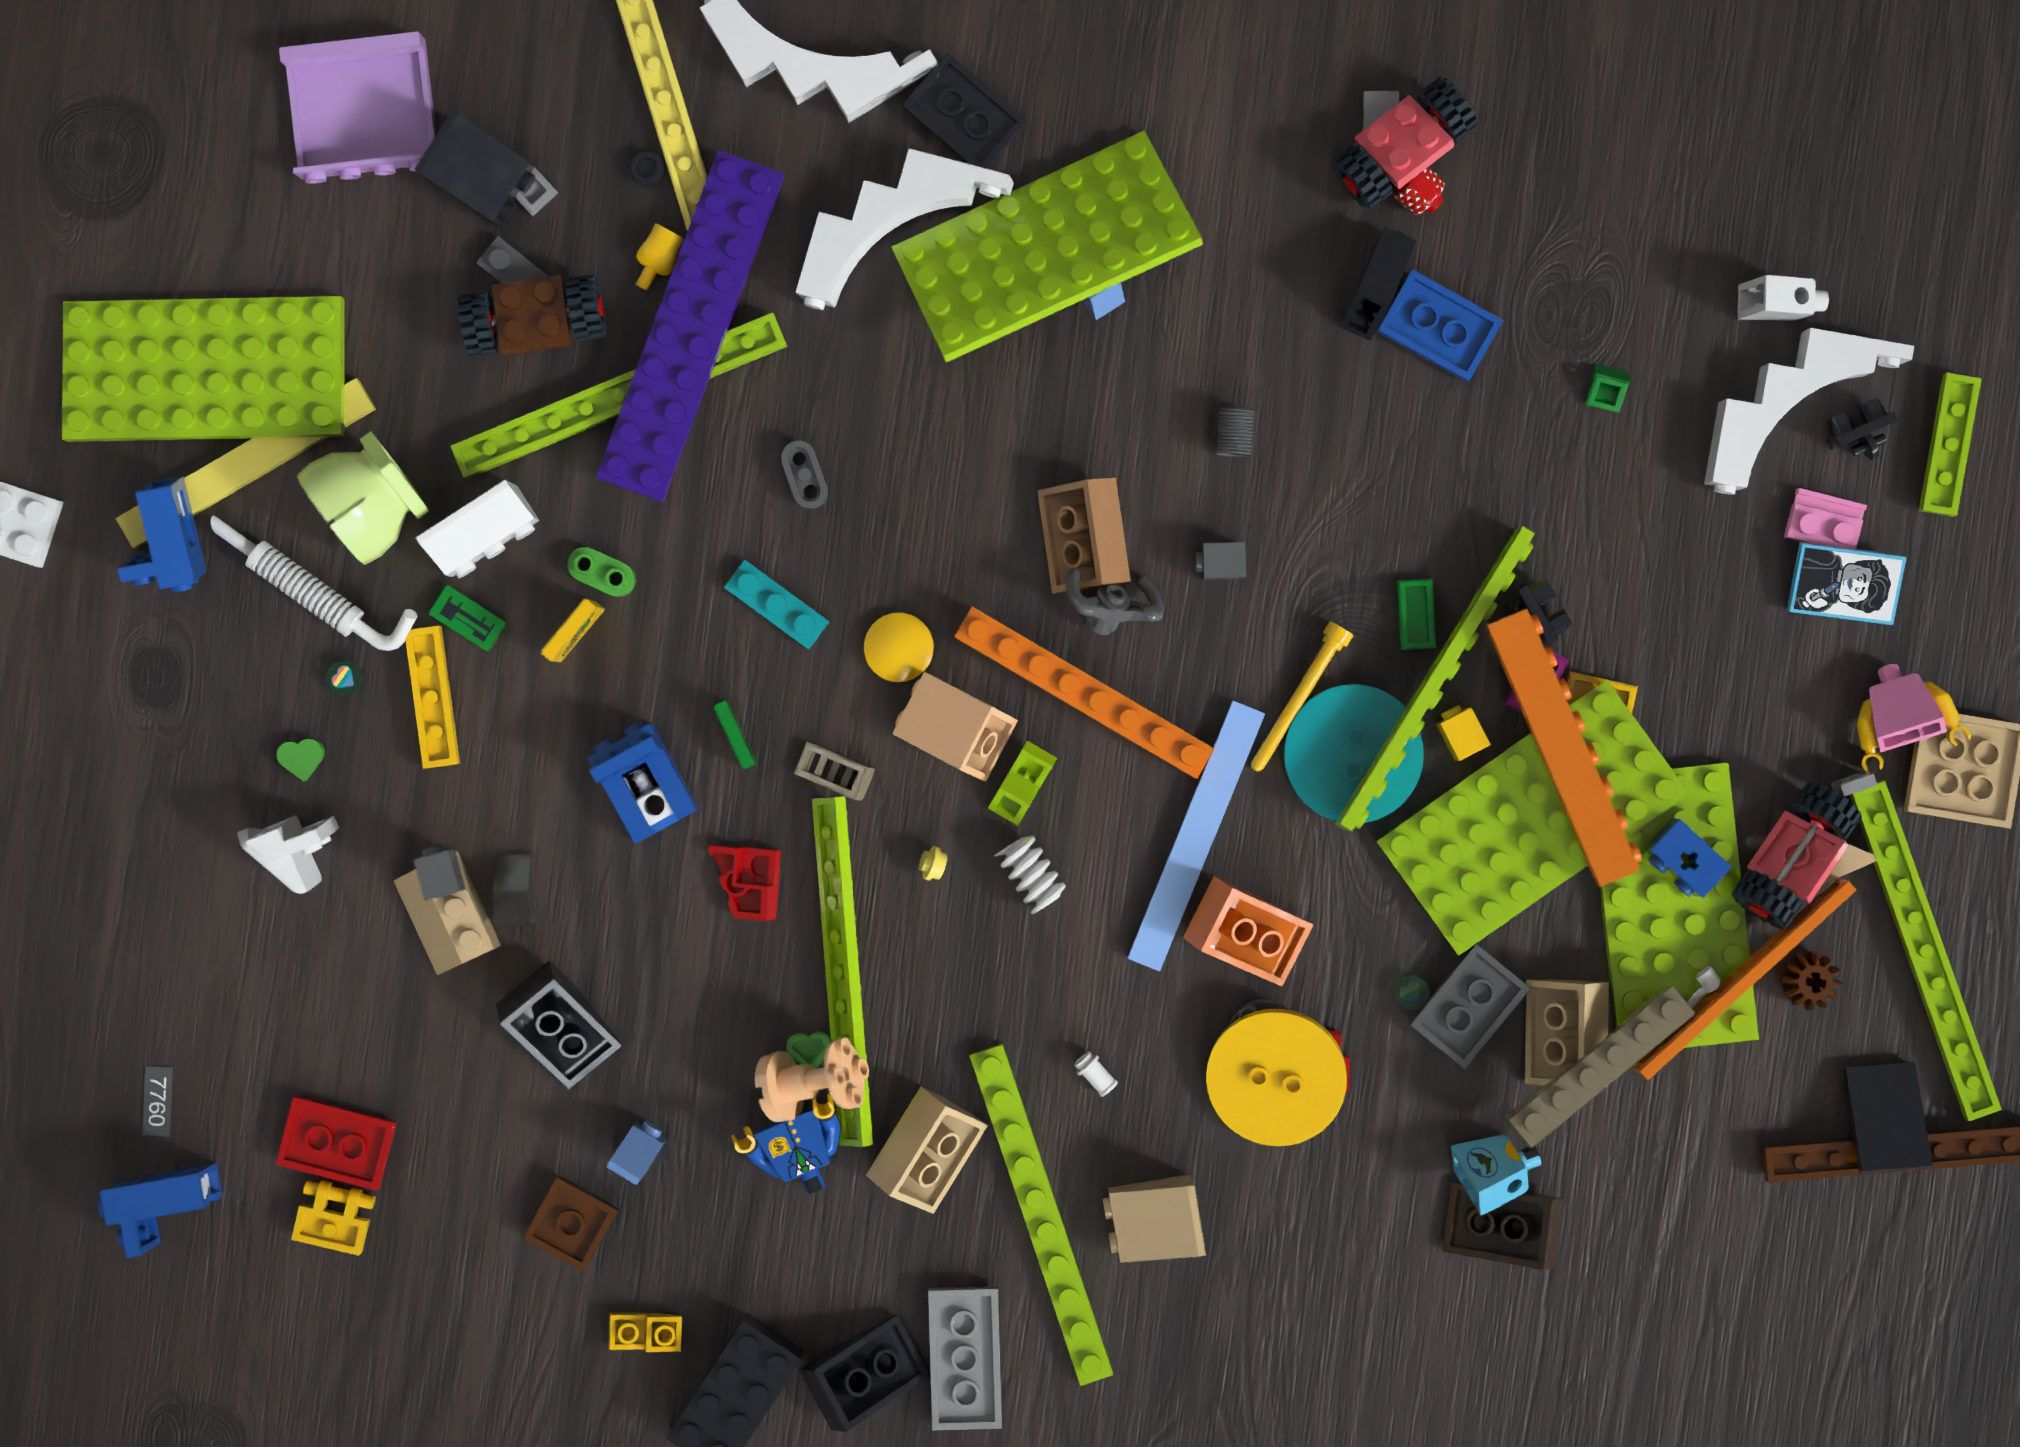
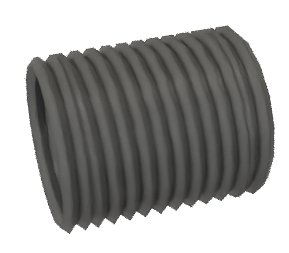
[1215,407,1255,457]

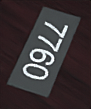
[142,1066,173,1137]

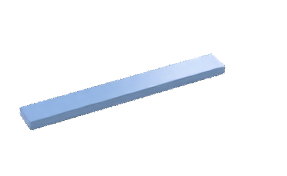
[1127,701,1265,972]

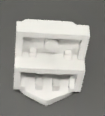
[237,815,339,894]

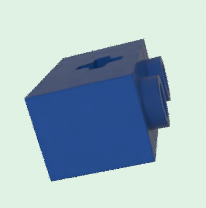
[1644,818,1731,898]

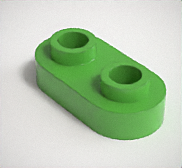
[568,547,636,597]

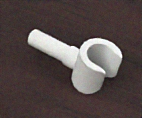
[1686,966,1720,1009]

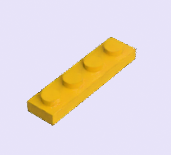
[405,626,460,769]

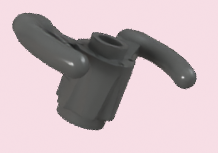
[1065,568,1164,635]

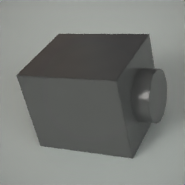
[1195,542,1246,580]
[414,844,466,901]

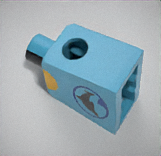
[1451,1135,1541,1215]

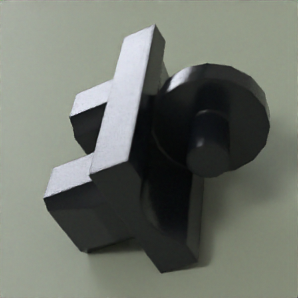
[1827,397,1898,460]
[1511,580,1573,645]

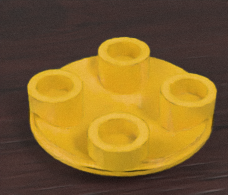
[864,613,934,682]

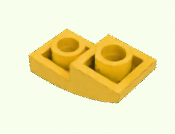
[608,1312,682,1352]

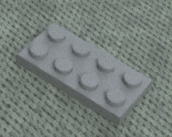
[928,1286,1002,1431]

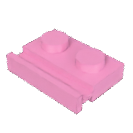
[1784,488,1867,549]

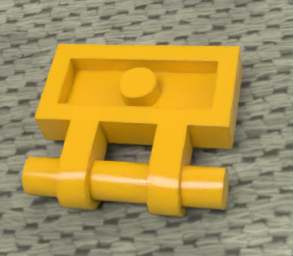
[291,1180,375,1256]

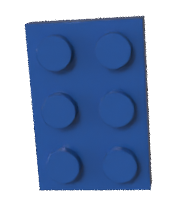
[1376,269,1503,383]

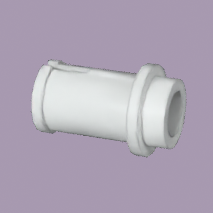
[1074,1051,1118,1097]

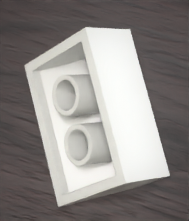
[416,480,540,578]

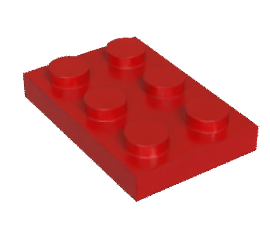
[276,1095,397,1191]

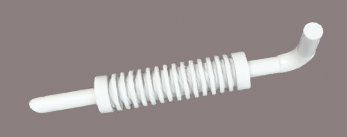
[211,515,417,651]

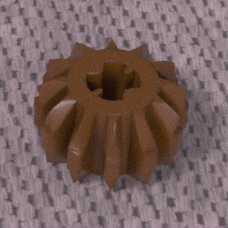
[1780,951,1843,1011]

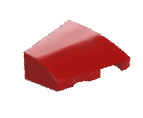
[708,845,781,921]

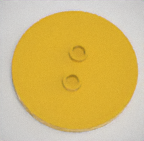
[1206,1009,1347,1146]

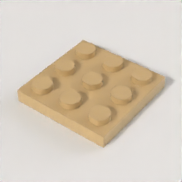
[1904,714,2020,829]

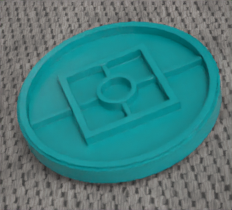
[1283,684,1424,823]

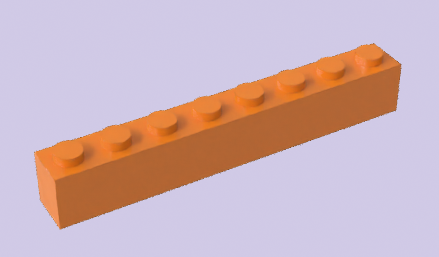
[954,607,1214,779]
[1485,609,1642,887]

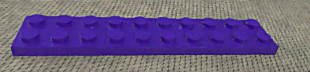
[596,150,785,503]

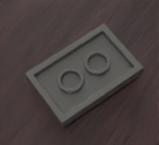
[1409,944,1530,1069]

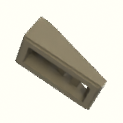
[794,741,875,801]

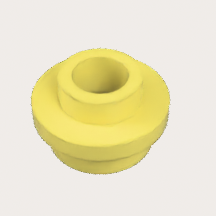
[919,846,947,881]

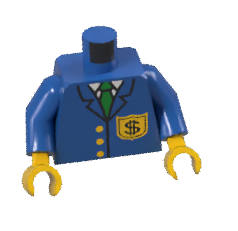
[731,1094,841,1194]

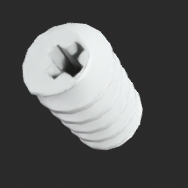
[994,835,1066,914]

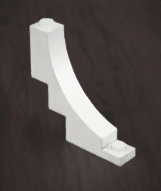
[700,0,937,122]
[795,149,1014,310]
[1704,328,1914,495]

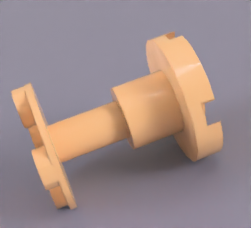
[755,1038,869,1122]

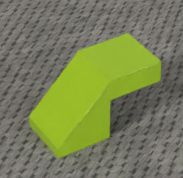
[988,740,1057,826]

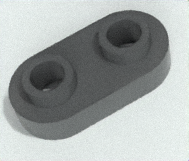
[781,441,828,509]

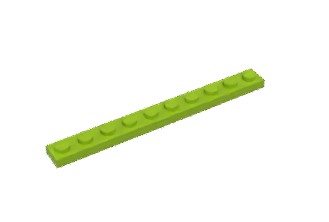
[451,312,787,479]
[1334,526,1535,831]
[1849,781,2002,1121]
[812,796,873,1147]
[970,1043,1113,1386]

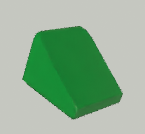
[1585,364,1630,413]

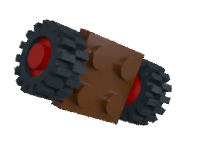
[457,274,607,358]

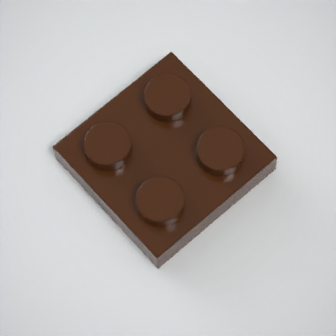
[523,1175,619,1272]

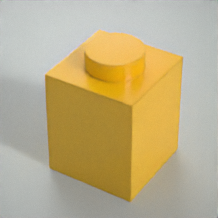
[1435,705,1491,761]

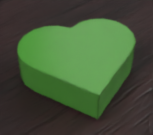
[277,739,325,782]
[786,1031,831,1069]

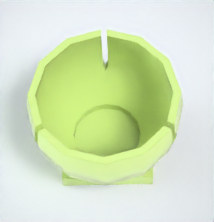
[297,432,429,565]

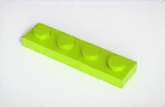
[1918,372,1982,517]

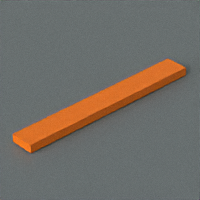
[1632,878,1857,1080]

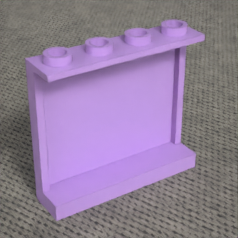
[279,31,436,184]

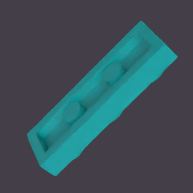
[724,560,829,649]

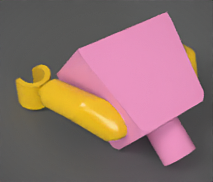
[1856,664,1971,772]

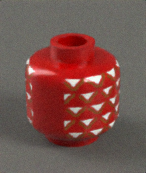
[1393,167,1445,215]

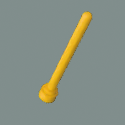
[1251,621,1354,772]

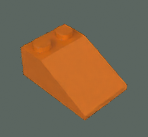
[1183,876,1313,986]

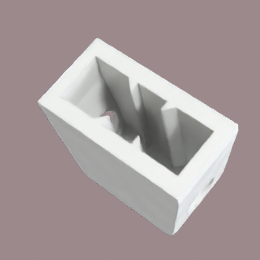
[1738,275,1829,321]

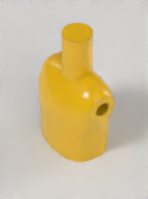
[635,223,684,291]

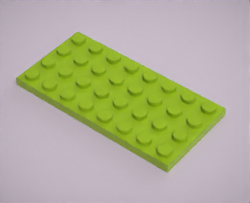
[892,131,1203,363]
[62,296,345,442]
[1376,680,1690,956]
[1599,762,1759,1048]

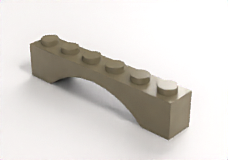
[1502,986,1695,1148]

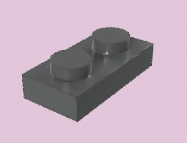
[476,236,548,283]

